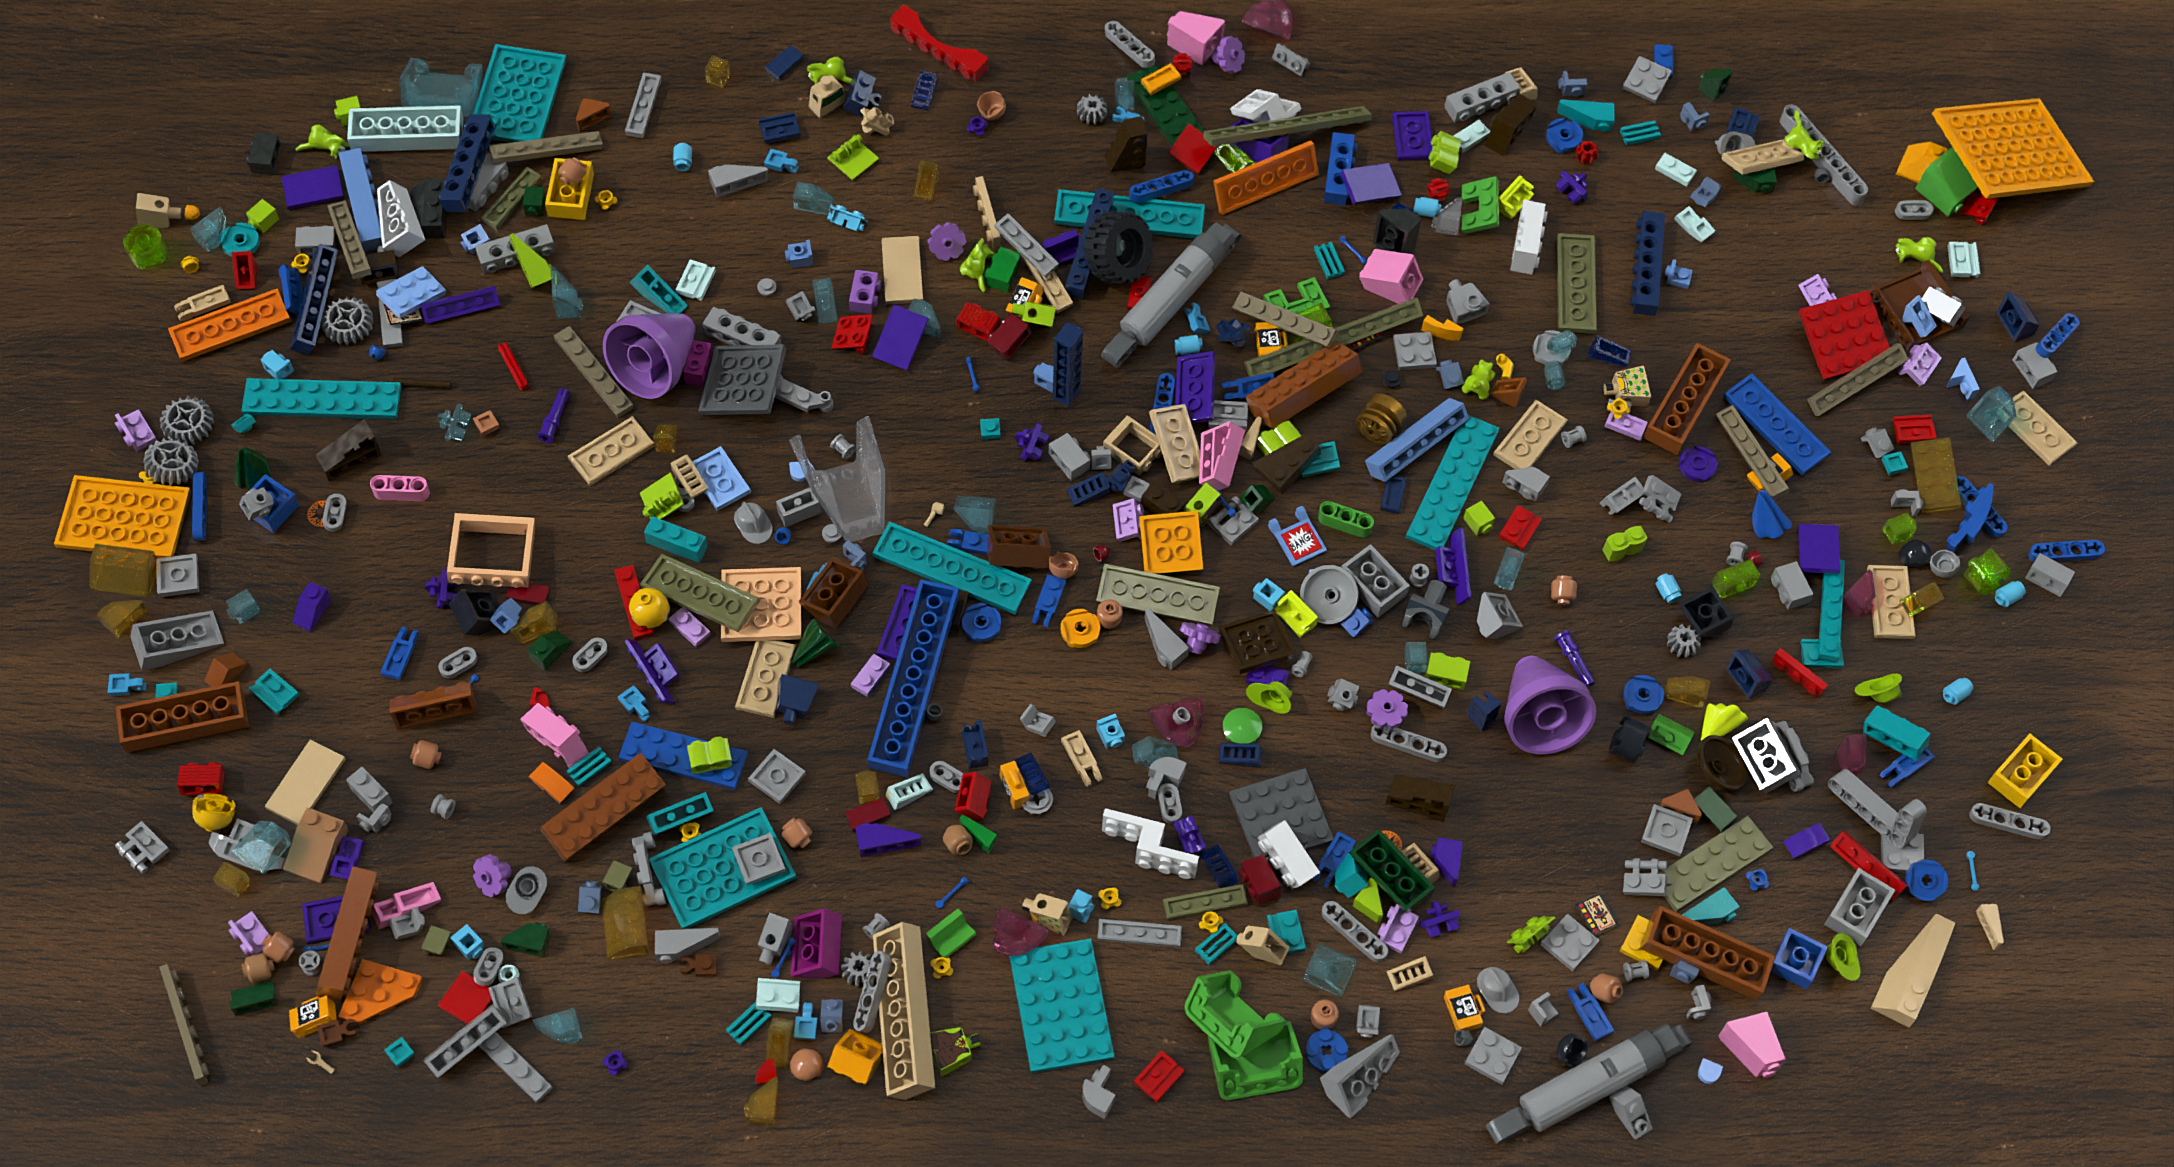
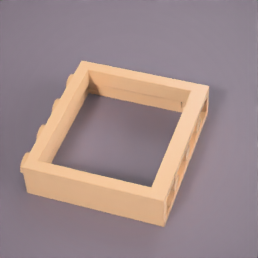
[447,513,535,588]

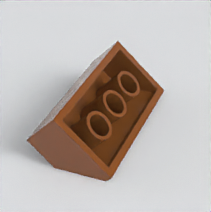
[389,682,477,730]

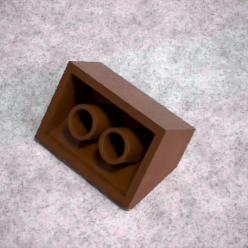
[987,525,1051,569]
[799,557,869,629]

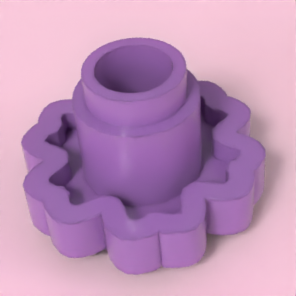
[1212,36,1245,73]
[928,222,966,261]
[1180,622,1221,654]
[1366,689,1408,729]
[473,854,512,897]

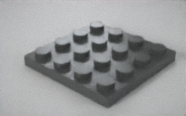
[698,344,787,415]
[1229,768,1334,863]

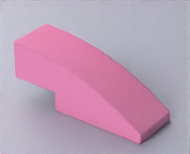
[371,882,441,929]

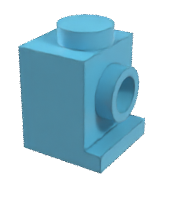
[260,350,294,379]
[1253,578,1285,611]
[1096,714,1125,749]
[1069,889,1095,924]
[451,924,485,960]

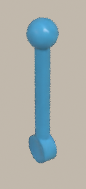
[1966,851,1979,891]

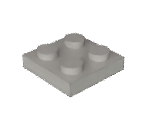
[1623,56,1672,103]
[1393,332,1437,371]
[156,554,199,597]
[748,749,806,804]
[1641,804,1693,856]
[732,833,786,886]
[1881,834,1924,873]
[1540,914,1600,972]
[1465,1027,1522,1085]

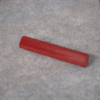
[498,342,529,391]

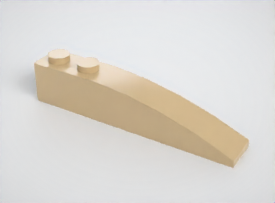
[1871,914,1955,1027]

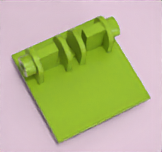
[827,135,879,180]
[640,473,684,519]
[1507,916,1555,953]

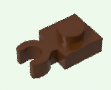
[680,954,717,977]
[317,1019,358,1047]

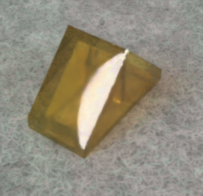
[914,160,939,200]
[653,425,677,453]

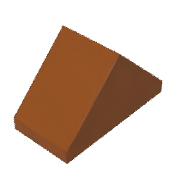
[576,98,612,132]
[1490,377,1527,408]
[204,652,248,687]
[1659,789,1702,824]

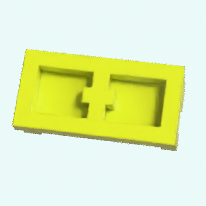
[1499,175,1534,219]
[1274,590,1318,638]

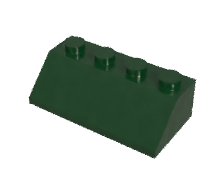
[1349,829,1435,913]

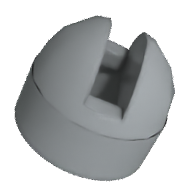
[1172,707,1190,725]

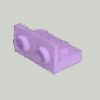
[1798,274,1837,306]
[1898,343,1941,386]
[115,409,157,452]
[1113,498,1145,542]
[1378,904,1419,954]
[228,911,268,956]

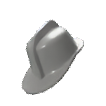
[1715,132,1756,156]
[734,502,773,544]
[506,866,547,914]
[1477,967,1519,1013]

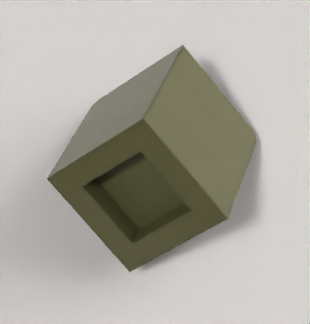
[602,860,632,897]
[421,926,453,956]

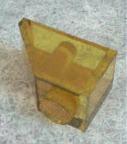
[1899,581,1945,618]
[96,600,148,638]
[511,601,557,644]
[1664,675,1711,708]
[766,1017,794,1069]
[744,1078,779,1126]

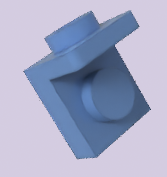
[1664,259,1693,289]

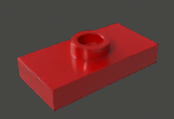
[1127,276,1152,310]

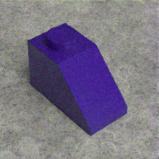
[293,582,331,632]
[1431,838,1462,887]

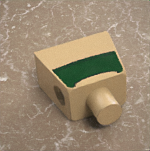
[809,75,846,118]

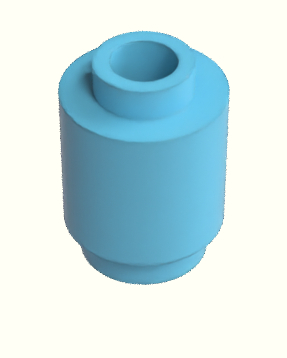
[673,143,692,172]
[1413,197,1441,218]
[1174,335,1203,356]
[1655,573,1682,604]
[1995,581,2026,607]
[1943,678,1973,705]

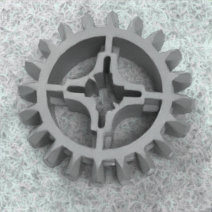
[321,296,374,345]
[160,396,214,445]
[143,437,199,486]

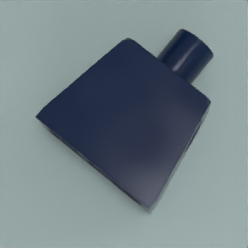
[776,674,819,725]

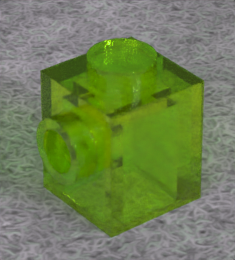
[1882,512,1917,545]

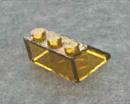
[90,544,158,597]
[601,886,650,959]

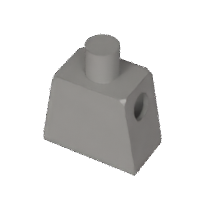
[1446,279,1489,325]
[758,913,794,965]

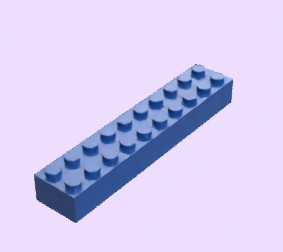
[867,579,959,778]

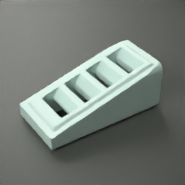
[886,773,933,810]

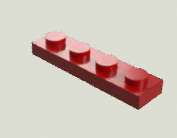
[614,565,654,641]
[1830,830,1908,901]

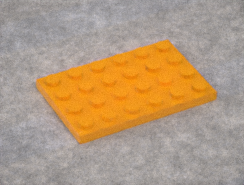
[54,475,192,559]

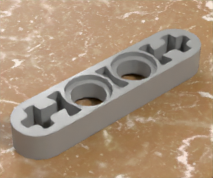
[1105,21,1155,68]
[1370,725,1447,762]
[1969,803,2051,840]
[1321,901,1388,963]
[853,951,892,1033]

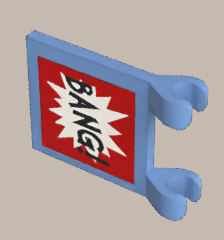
[1268,506,1327,567]

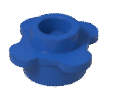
[1746,869,1769,891]

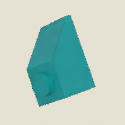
[1334,849,1368,898]

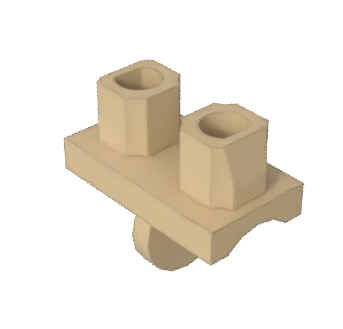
[861,107,894,136]

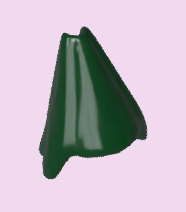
[233,448,271,490]
[792,619,842,667]

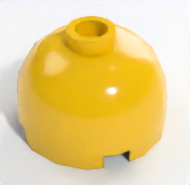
[629,588,670,628]
[192,794,236,832]

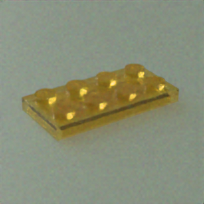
[1911,437,1961,513]

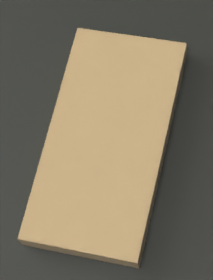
[1722,140,1804,174]
[882,236,923,305]
[1995,390,2078,466]
[1493,400,1568,469]
[1149,404,1200,484]
[568,416,654,486]
[1867,565,1915,639]
[735,640,796,718]
[265,740,346,825]

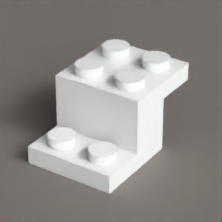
[1230,89,1301,123]

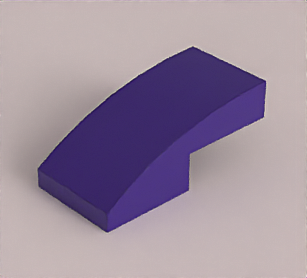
[1783,823,1831,860]
[330,836,364,879]

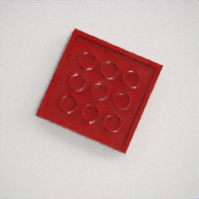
[1798,290,1890,380]

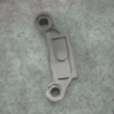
[775,373,833,412]
[1773,721,1814,792]
[632,831,667,907]

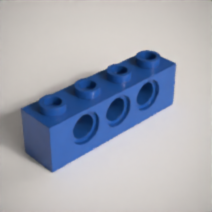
[1324,132,1357,205]

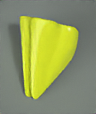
[1701,703,1748,740]

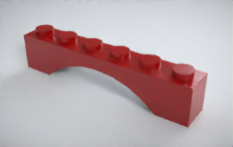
[890,4,989,83]

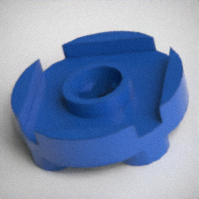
[1546,118,1583,154]
[962,603,1001,643]
[1623,675,1664,714]
[1905,859,1948,901]
[1305,1028,1348,1072]

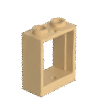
[1103,415,1162,476]

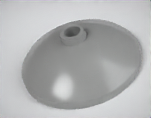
[1300,565,1359,624]

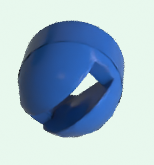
[369,345,386,361]
[775,527,791,544]

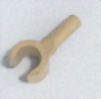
[924,502,945,527]
[306,1051,335,1074]

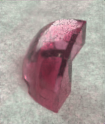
[1242,0,1292,39]
[1148,697,1204,747]
[992,906,1050,956]

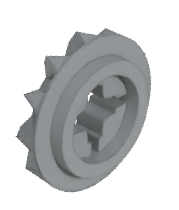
[1022,784,1053,815]

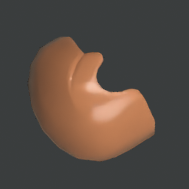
[977,91,1006,120]
[1049,551,1079,579]
[790,1048,825,1081]

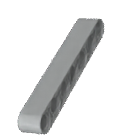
[1780,104,1868,205]

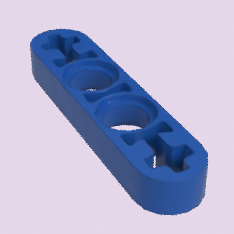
[1129,170,1194,203]
[2035,313,2079,358]
[1150,373,1175,435]
[192,472,207,541]
[1950,476,2008,538]
[2028,540,2105,562]

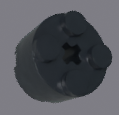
[1609,716,1652,763]

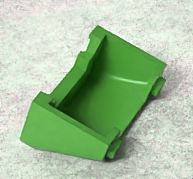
[1915,147,1979,216]
[1185,970,1286,1058]
[1208,1022,1303,1100]

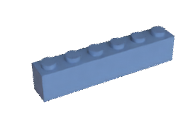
[339,148,382,252]
[1365,398,1469,482]

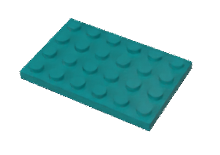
[473,44,567,143]
[649,807,796,929]
[1009,939,1114,1074]

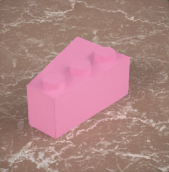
[1199,421,1245,491]
[520,703,589,768]

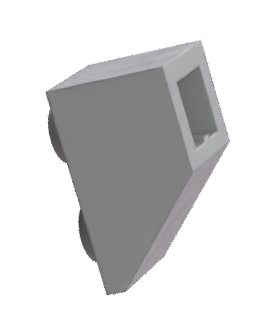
[1502,467,1550,502]
[1610,1086,1653,1140]

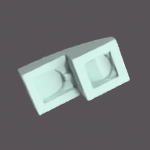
[1674,206,1715,242]

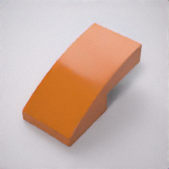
[528,762,574,803]

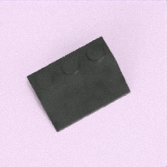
[410,179,447,238]
[1373,209,1422,254]

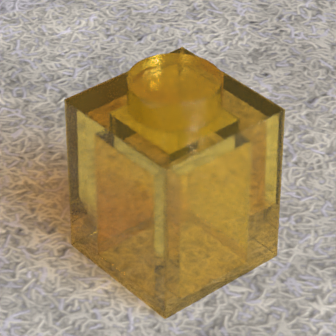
[705,55,730,87]
[855,770,879,804]
[213,861,250,897]

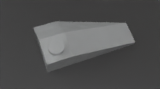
[1320,1034,1400,1118]

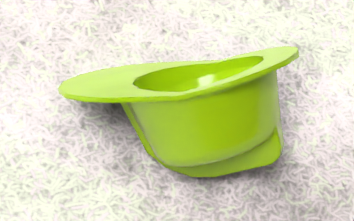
[1854,673,1902,703]
[1246,681,1292,714]
[1826,933,1861,981]

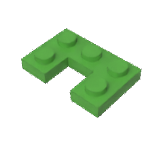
[1462,176,1499,234]
[1263,277,1330,318]

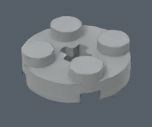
[1533,330,1571,367]

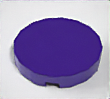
[1679,446,1718,482]

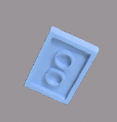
[376,266,446,319]
[690,446,751,511]

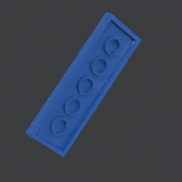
[1723,374,1831,476]
[619,721,748,790]

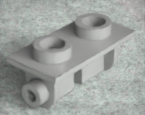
[1272,43,1310,76]

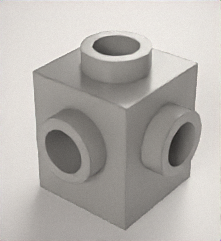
[239,487,274,520]
[1328,679,1359,711]

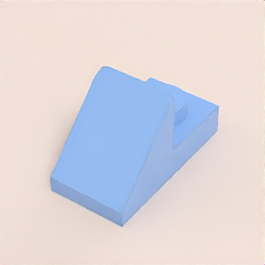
[1902,295,1937,337]
[1946,358,1980,400]

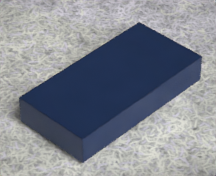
[765,45,804,80]
[1380,475,1407,514]

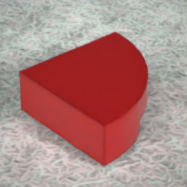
[529,687,550,708]
[756,1058,777,1084]

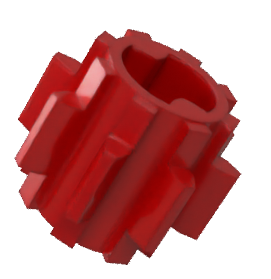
[1173,53,1192,75]
[1576,141,1599,164]
[1427,178,1450,202]

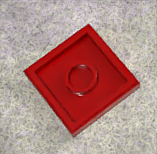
[1168,124,1216,174]
[438,971,493,1024]

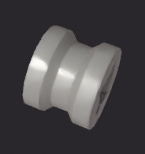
[431,794,456,819]
[299,951,323,976]

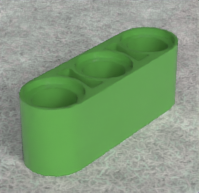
[1318,501,1374,538]

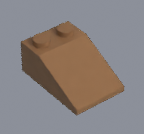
[283,807,349,884]

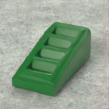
[960,815,997,854]

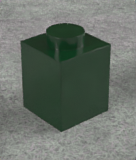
[523,186,546,217]
[1240,485,1275,512]

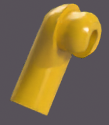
[1496,354,1514,379]

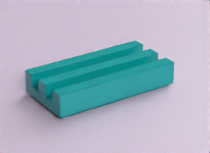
[1620,120,1661,145]
[1314,242,1345,280]
[567,747,612,787]
[1195,923,1238,966]
[726,1002,772,1046]

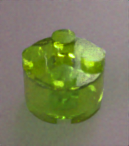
[123,224,167,269]
[1963,549,2011,595]

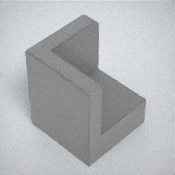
[1528,992,1558,1027]

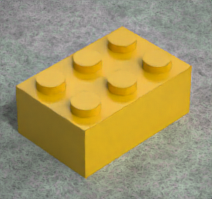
[545,158,594,220]
[1988,734,2062,808]

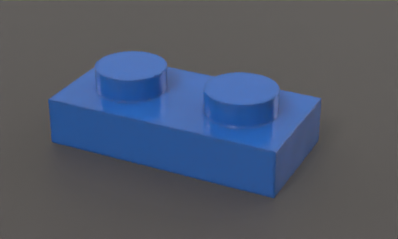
[1653,44,1673,79]

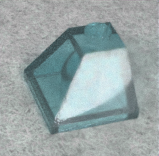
[551,266,583,319]
[1966,386,2017,443]
[954,495,996,534]
[231,821,292,874]
[1303,944,1358,997]

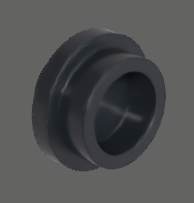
[1382,370,1401,388]

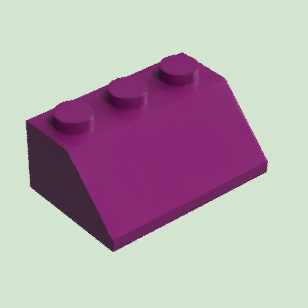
[791,908,842,979]

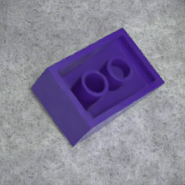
[1230,118,1289,162]

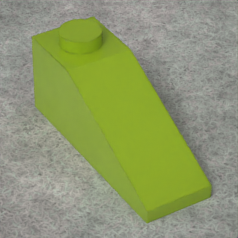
[508,233,555,288]

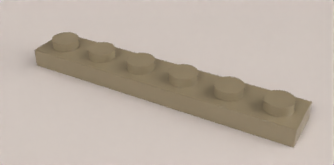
[489,131,603,164]
[327,201,371,279]
[1232,292,1338,349]
[554,326,634,418]
[1807,343,1909,416]
[1716,405,1790,500]
[159,964,209,1086]

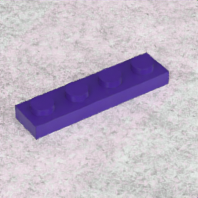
[421,286,500,324]

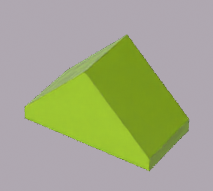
[1353,877,1383,923]

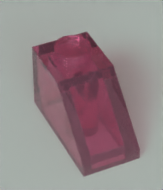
[1843,569,1876,617]
[1835,734,1866,775]

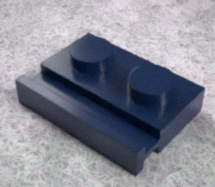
[1725,106,1760,137]
[759,112,801,144]

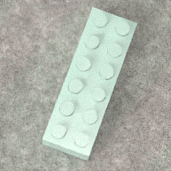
[347,106,464,152]

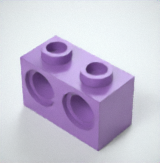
[849,270,881,314]

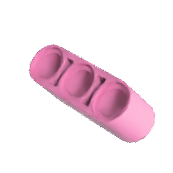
[370,475,430,501]

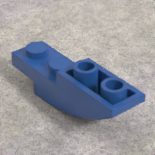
[1946,483,1993,553]

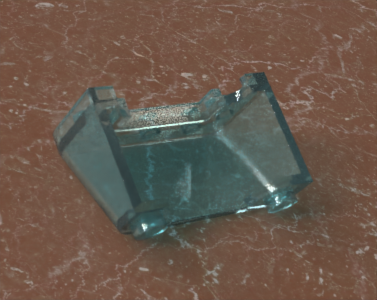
[400,58,483,116]

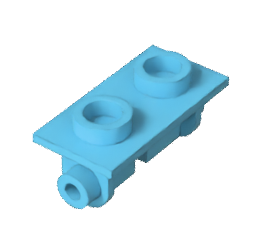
[827,205,868,232]

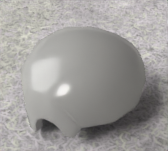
[1930,550,1960,578]

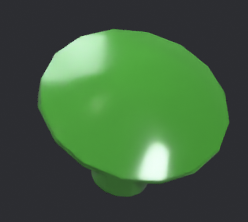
[1223,708,1262,744]

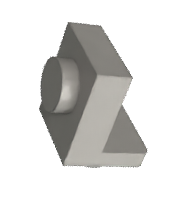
[785,291,815,321]
[1861,427,1894,458]
[1891,489,1923,516]
[1020,704,1056,737]
[357,802,392,834]
[388,907,425,940]
[1686,985,1711,1020]
[1356,1004,1380,1037]

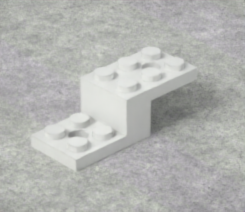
[1102,808,1199,879]

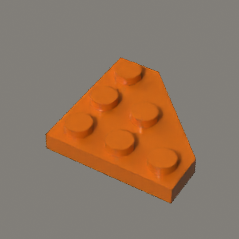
[338,959,423,1025]

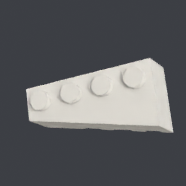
[377,180,425,257]
[1510,200,1547,275]

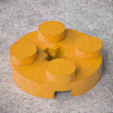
[1061,609,1100,648]

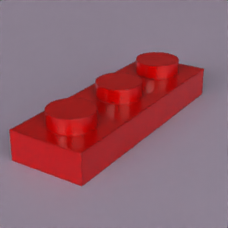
[1771,648,1828,698]

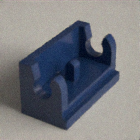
[1467,691,1502,731]
[962,720,988,769]

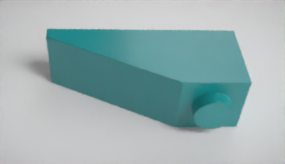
[1557,100,1615,132]
[629,265,688,314]
[1682,888,1740,926]

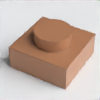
[473,410,500,437]

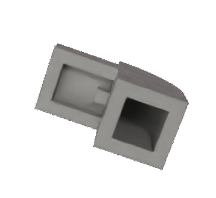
[1146,757,1187,799]
[1082,1065,1115,1119]

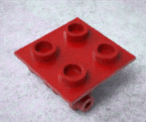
[1954,188,1999,225]
[831,314,873,354]

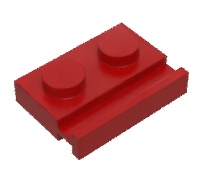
[1892,415,1937,444]
[1498,505,1542,551]
[1134,1050,1185,1103]

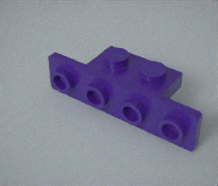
[1025,229,1081,275]
[1435,528,1471,605]
[625,638,681,705]

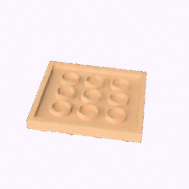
[721,567,802,642]

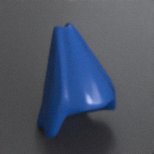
[1752,490,1792,539]

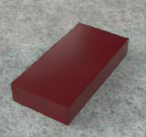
[506,583,550,607]
[845,797,891,832]

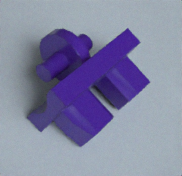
[1556,171,1589,205]
[1015,423,1049,461]
[425,568,458,609]
[1173,815,1206,855]
[1419,901,1461,937]

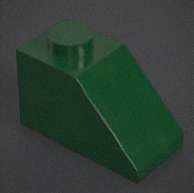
[1698,68,1733,102]
[1733,167,1777,194]
[528,630,572,671]
[501,922,551,957]

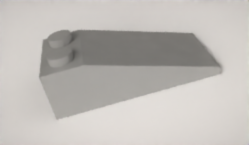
[130,610,224,670]

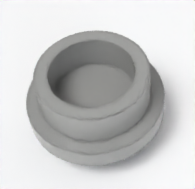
[757,278,776,297]
[1464,294,1483,312]
[822,524,842,543]

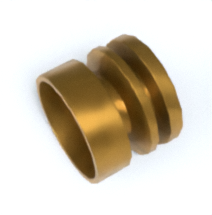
[1356,394,1407,445]

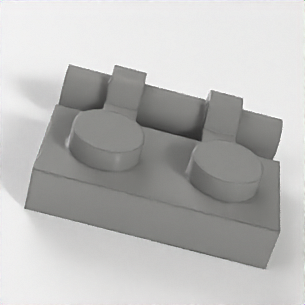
[1639,475,1681,522]
[115,821,170,874]
[1623,858,1667,896]

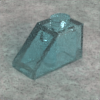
[793,181,834,215]
[190,207,226,252]
[812,277,837,324]
[908,298,941,339]
[1494,546,1526,590]
[1132,736,1179,767]
[533,1008,583,1044]

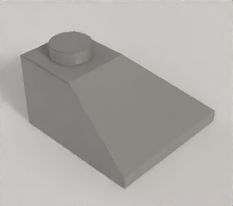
[1477,592,1523,639]

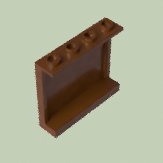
[1869,260,1969,351]

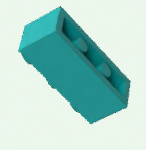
[644,516,708,563]
[1863,705,1930,761]
[646,792,713,835]

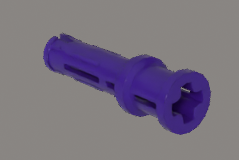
[537,388,571,443]
[1554,630,1596,688]

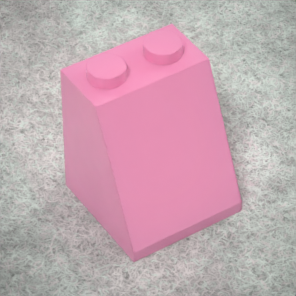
[1167,11,1225,66]
[1359,249,1423,304]
[1718,1012,1785,1078]

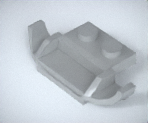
[208,819,286,871]

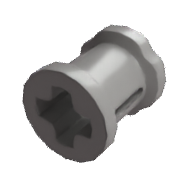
[1561,426,1587,448]
[830,434,856,459]
[1726,542,1748,567]
[1409,564,1429,588]
[862,913,890,940]
[1623,960,1649,981]

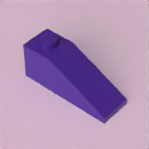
[856,823,921,857]

